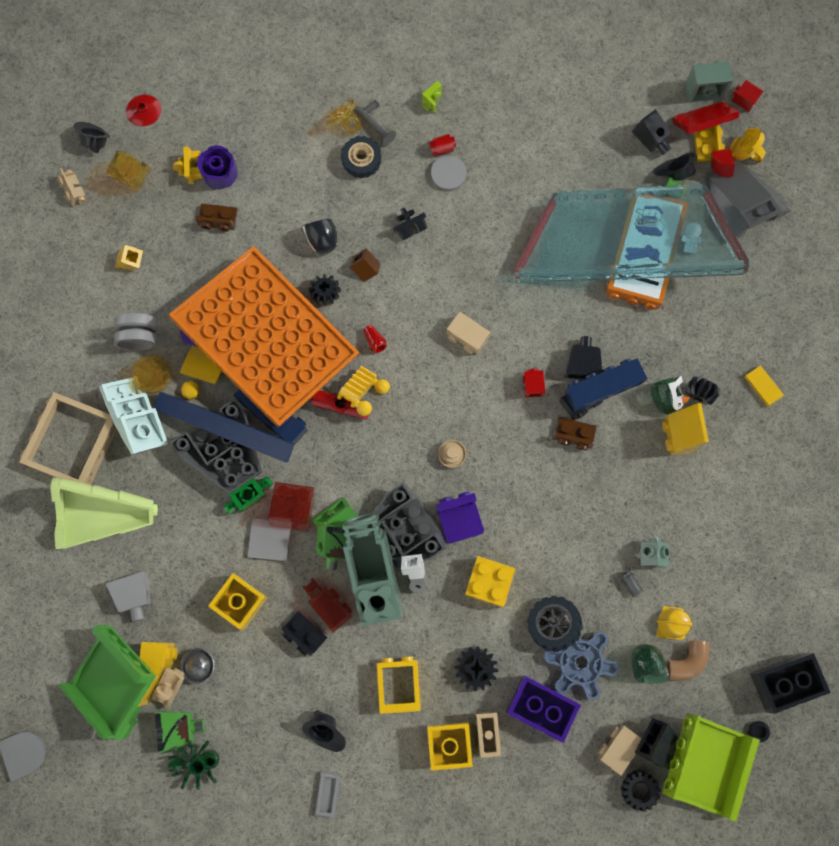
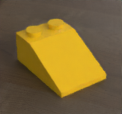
[662,403,709,455]
[138,642,178,706]

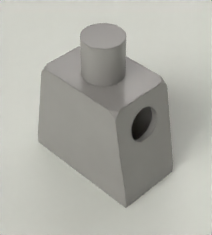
[106,572,151,622]

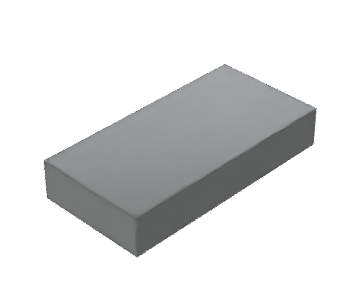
[314,771,341,818]

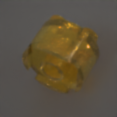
[106,150,151,192]

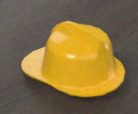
[656,606,692,640]

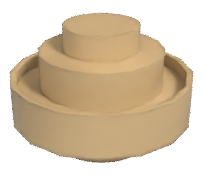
[438,440,466,469]

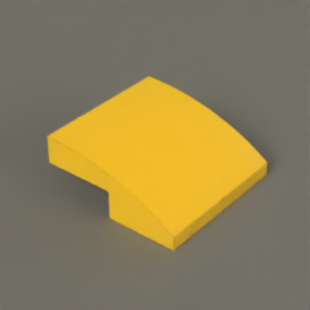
[180,345,222,385]

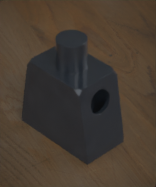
[631,109,672,155]
[564,336,603,380]
[634,718,678,770]

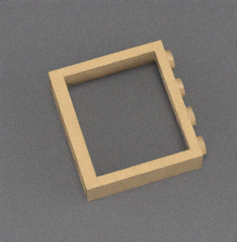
[19,392,117,485]

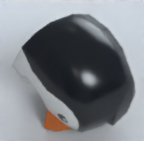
[302,218,337,254]

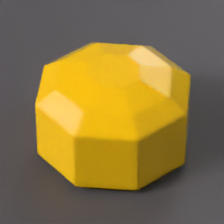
[181,381,201,400]

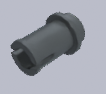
[620,570,643,597]

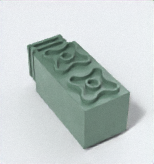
[342,514,403,627]

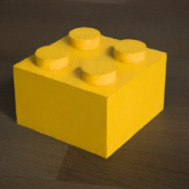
[465,556,516,608]
[208,573,268,631]
[427,722,473,771]

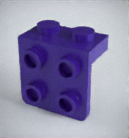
[436,492,484,544]

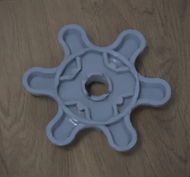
[544,626,619,700]

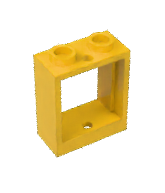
[377,656,421,714]

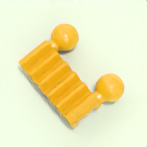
[337,366,390,416]

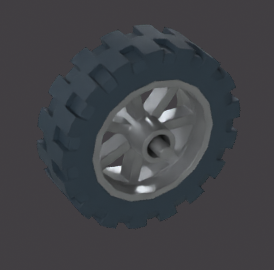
[527,596,583,652]

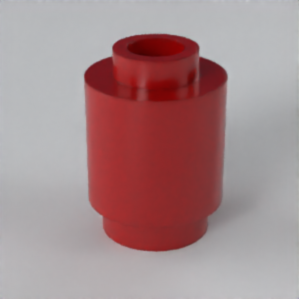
[429,133,456,156]

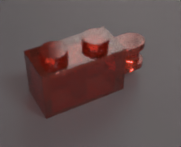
[303,578,353,633]

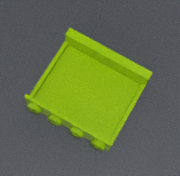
[662,712,760,822]

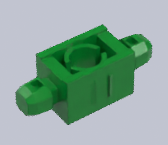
[223,476,273,515]

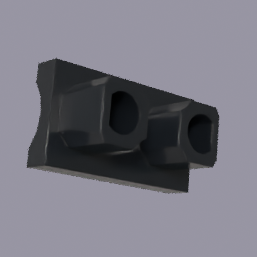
[393,207,427,241]

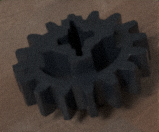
[454,646,499,691]

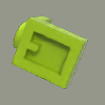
[421,80,442,113]

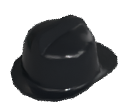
[73,122,110,153]
[653,152,696,181]
[302,710,346,752]

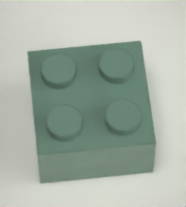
[685,61,733,103]

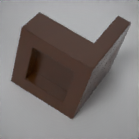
[350,248,380,282]

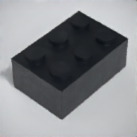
[750,653,831,714]

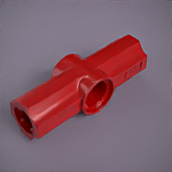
[311,390,369,420]

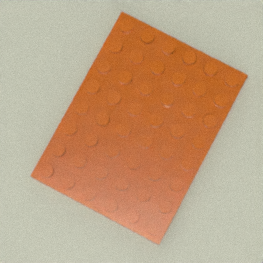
[169,246,360,428]

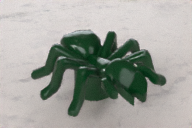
[168,740,220,790]

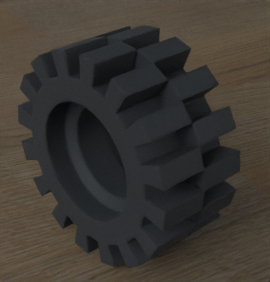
[621,771,661,812]

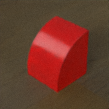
[710,148,735,177]

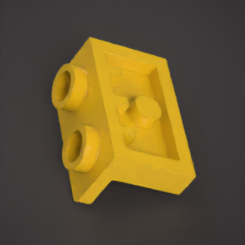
[694,124,725,162]

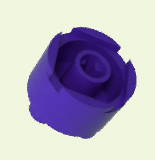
[197,145,238,189]

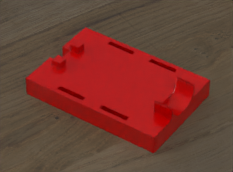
[672,101,739,134]

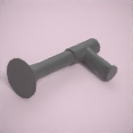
[354,100,396,147]

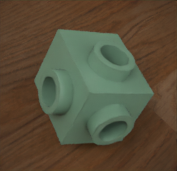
[640,538,670,568]

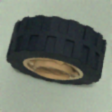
[341,136,381,178]

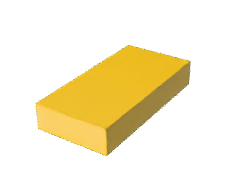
[744,365,784,407]

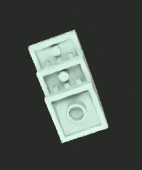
[99,377,168,454]

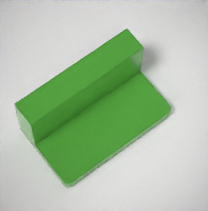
[311,497,357,527]

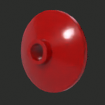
[126,94,161,127]

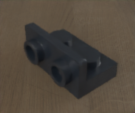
[281,611,328,656]

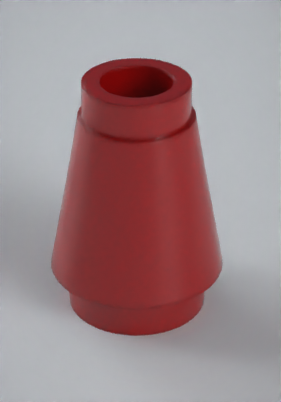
[363,325,387,353]

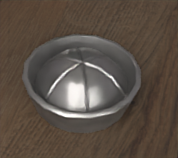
[179,648,215,684]

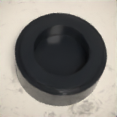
[748,721,770,742]

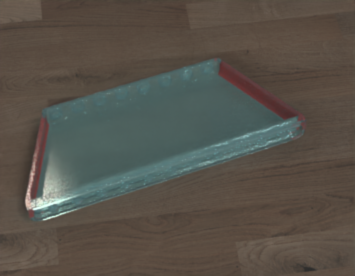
[515,184,749,283]

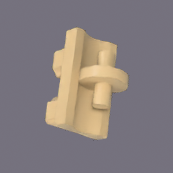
[151,668,185,709]

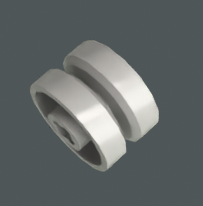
[114,313,157,351]

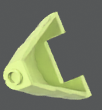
[50,477,158,549]

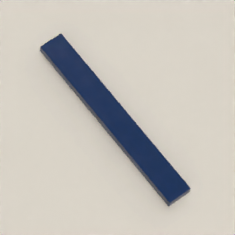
[154,392,294,462]

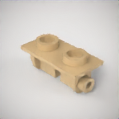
[57,168,86,208]

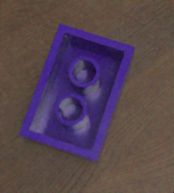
[505,675,581,743]

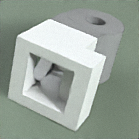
[401,554,427,593]

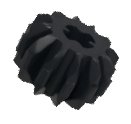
[309,273,341,306]
[685,376,720,405]

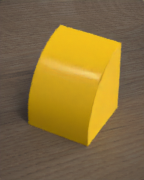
[115,245,143,270]

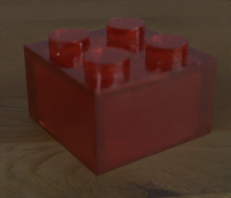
[268,482,315,532]

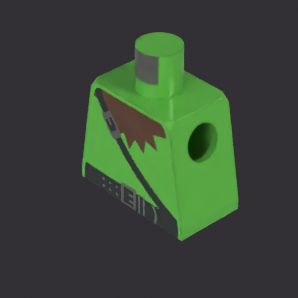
[316,522,347,570]
[155,711,205,753]

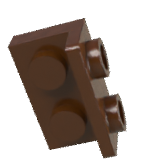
[196,203,238,232]
[554,417,597,450]

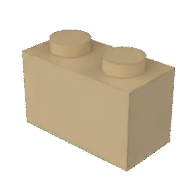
[446,312,491,355]
[475,711,501,758]
[598,724,641,775]

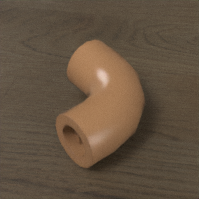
[667,641,710,681]

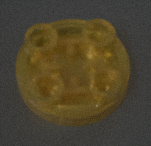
[132,355,171,394]

